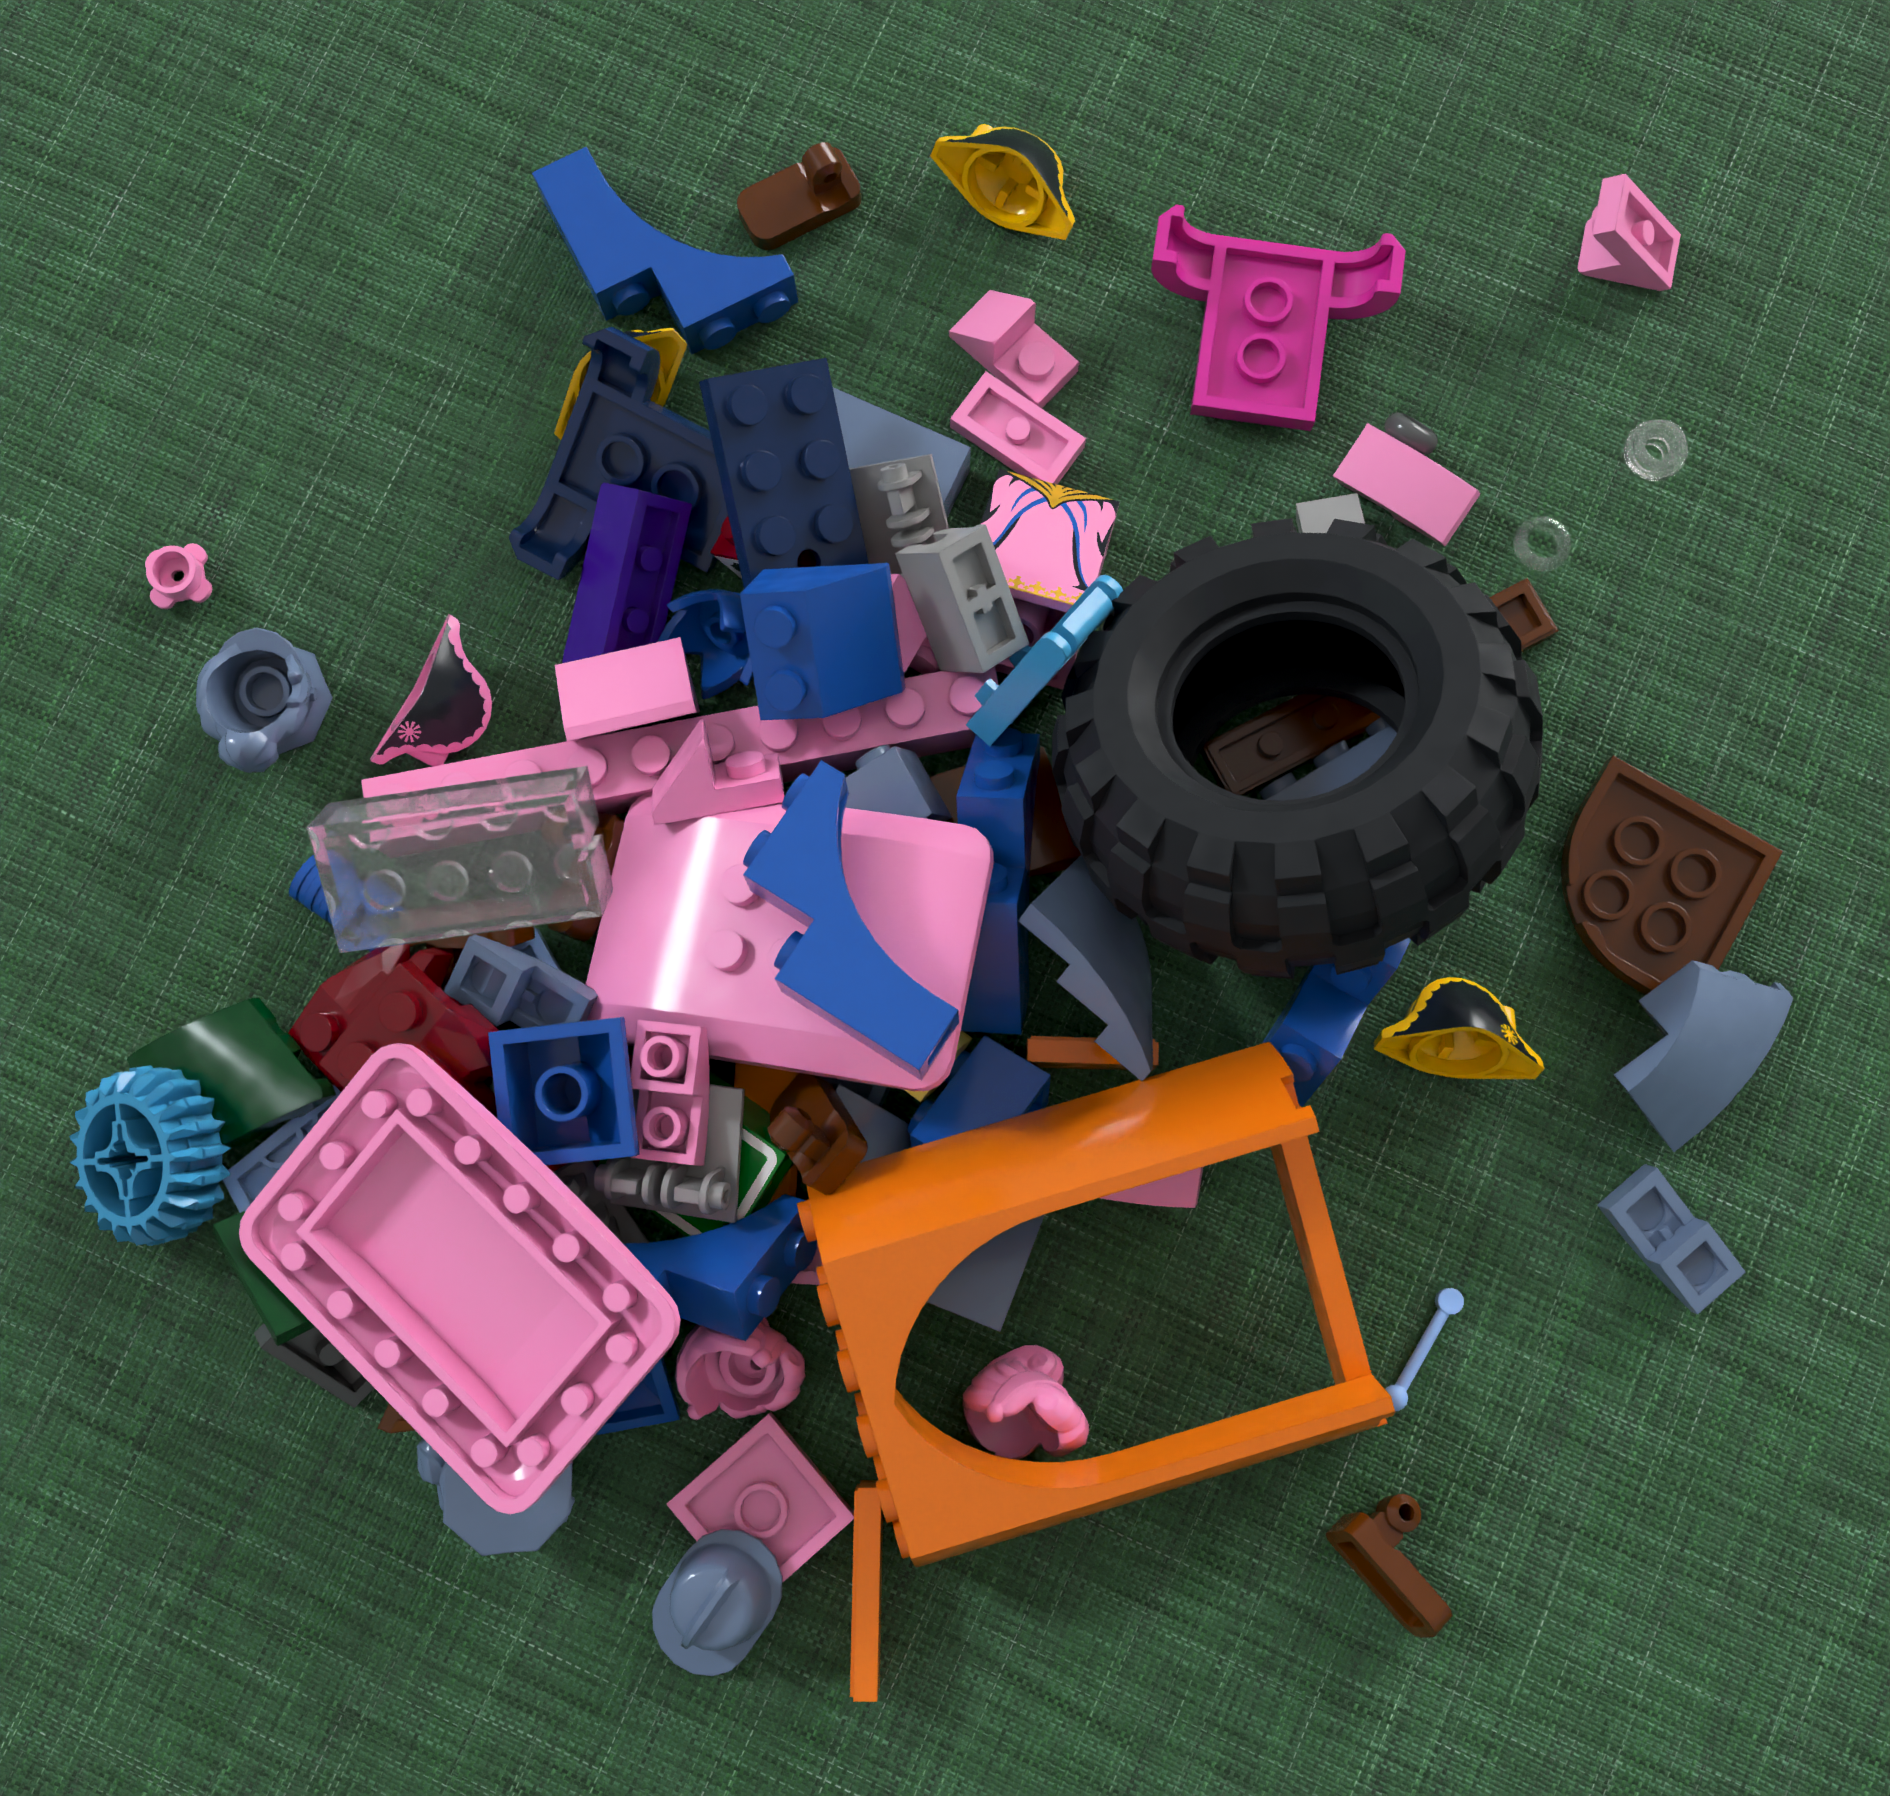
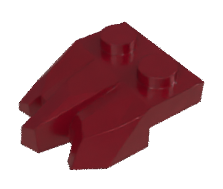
[288,936,463,1092]
[319,961,499,1118]

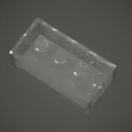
[307,766,613,953]

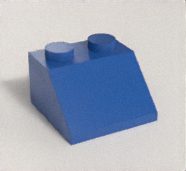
[740,563,906,720]
[488,1017,640,1165]

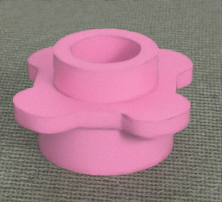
[145,543,212,609]

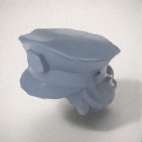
[196,628,333,773]
[417,1439,575,1556]

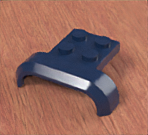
[509,327,728,580]

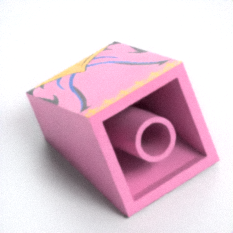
[980,469,1120,690]

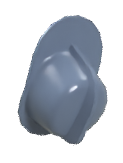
[652,1529,783,1676]

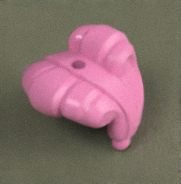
[675,1318,805,1420]
[963,1345,1089,1460]

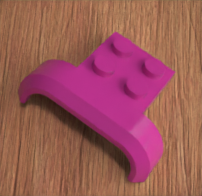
[1151,204,1406,431]

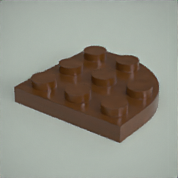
[1561,755,1783,995]

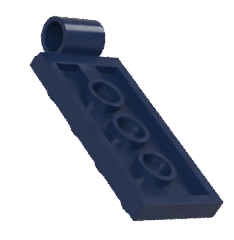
[699,358,869,589]

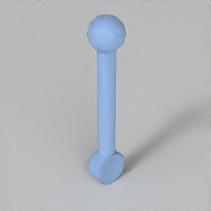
[1385,1288,1464,1411]

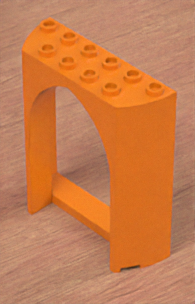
[797,1042,1395,1567]

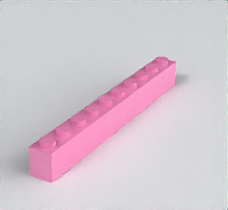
[361,666,998,857]

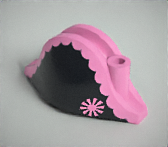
[370,614,492,767]

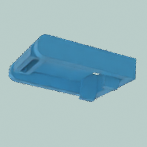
[966,575,1123,746]

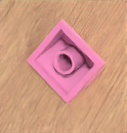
[555,637,700,741]

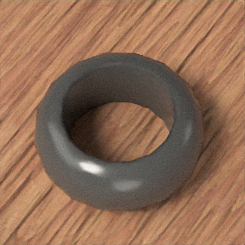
[1384,412,1438,455]

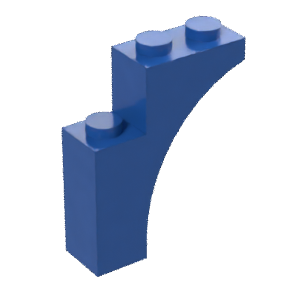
[532,146,798,354]
[956,728,1040,1035]
[743,760,959,1081]
[1262,938,1411,1107]
[623,1194,817,1341]

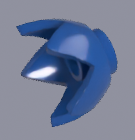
[657,589,753,699]

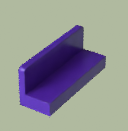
[562,482,692,663]

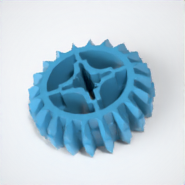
[69,1065,231,1246]

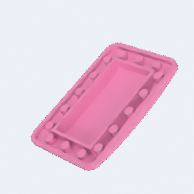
[585,792,994,1091]
[239,1043,681,1514]

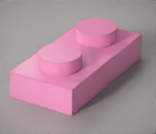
[950,371,1086,484]

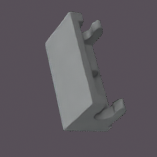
[895,524,1030,673]

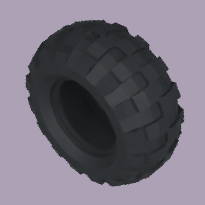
[1052,518,1543,979]

